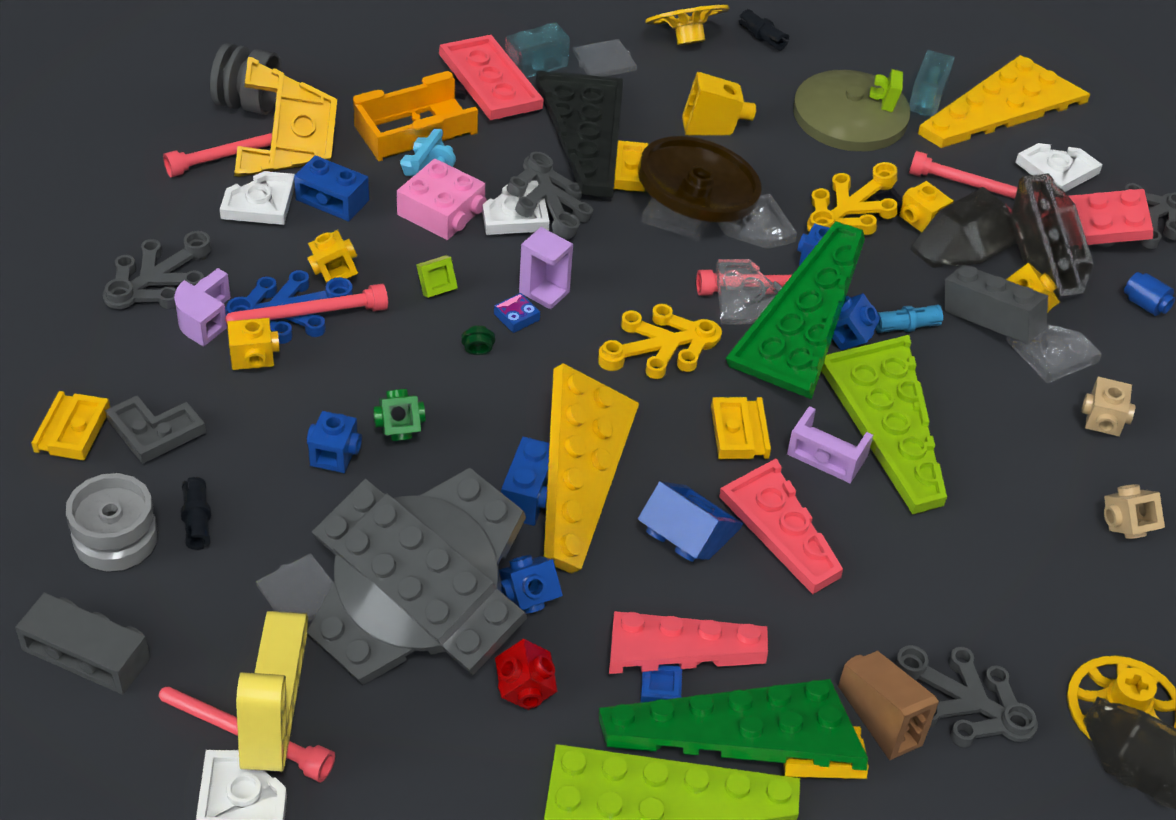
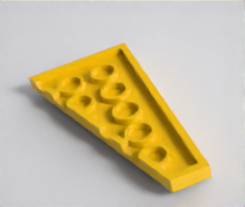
[918,55,1090,148]
[544,363,639,574]

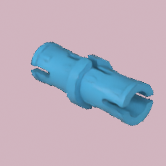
[875,304,943,333]

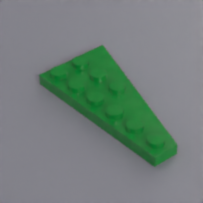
[726,221,865,400]
[599,679,868,771]

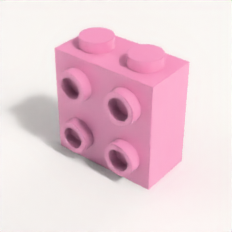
[397,158,487,240]

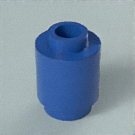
[1124,272,1175,316]

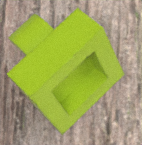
[869,69,903,112]
[416,255,458,298]

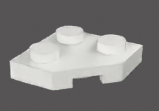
[1015,143,1103,195]
[220,171,295,225]
[482,181,549,235]
[196,750,287,820]

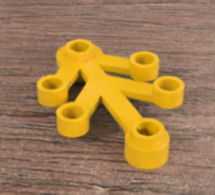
[807,162,897,235]
[598,304,722,379]

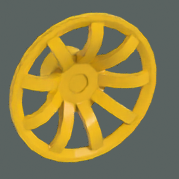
[645,5,729,45]
[1067,656,1176,758]

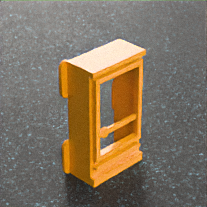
[353,71,478,162]

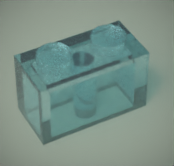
[505,22,570,78]
[909,50,955,116]

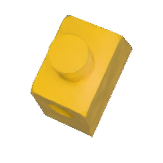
[682,72,756,135]

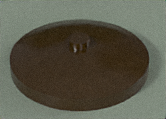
[638,136,762,222]

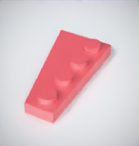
[719,458,843,595]
[609,611,768,674]

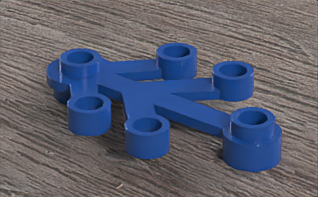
[225,270,353,344]

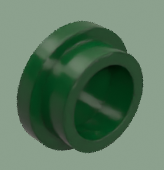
[461,325,495,355]

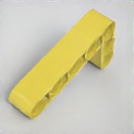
[236,611,308,772]

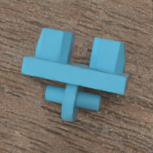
[400,129,456,177]

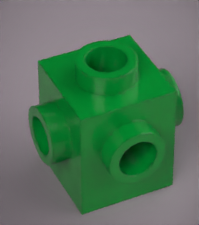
[373,389,426,441]

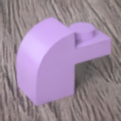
[174,268,231,347]

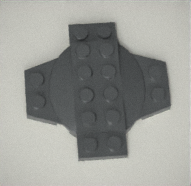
[307,468,528,685]

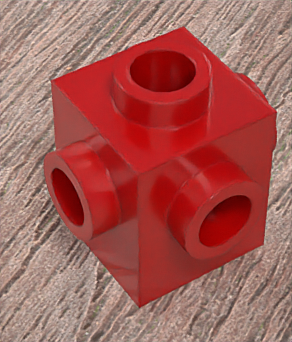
[495,638,558,710]

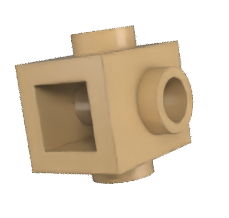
[1081,377,1135,437]
[1104,484,1165,539]

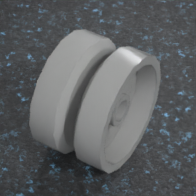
[66,473,158,572]

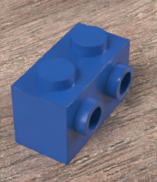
[294,155,369,222]
[501,436,550,526]

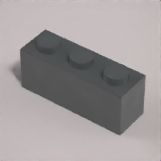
[945,265,1048,344]
[15,592,150,695]

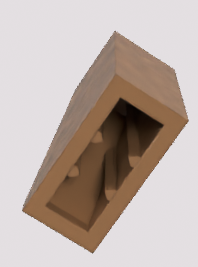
[838,651,939,760]

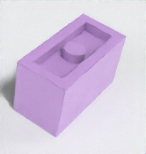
[519,227,573,309]
[787,406,873,484]

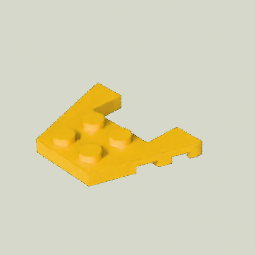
[234,57,337,177]

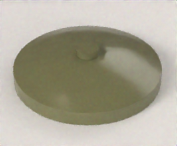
[793,70,910,151]

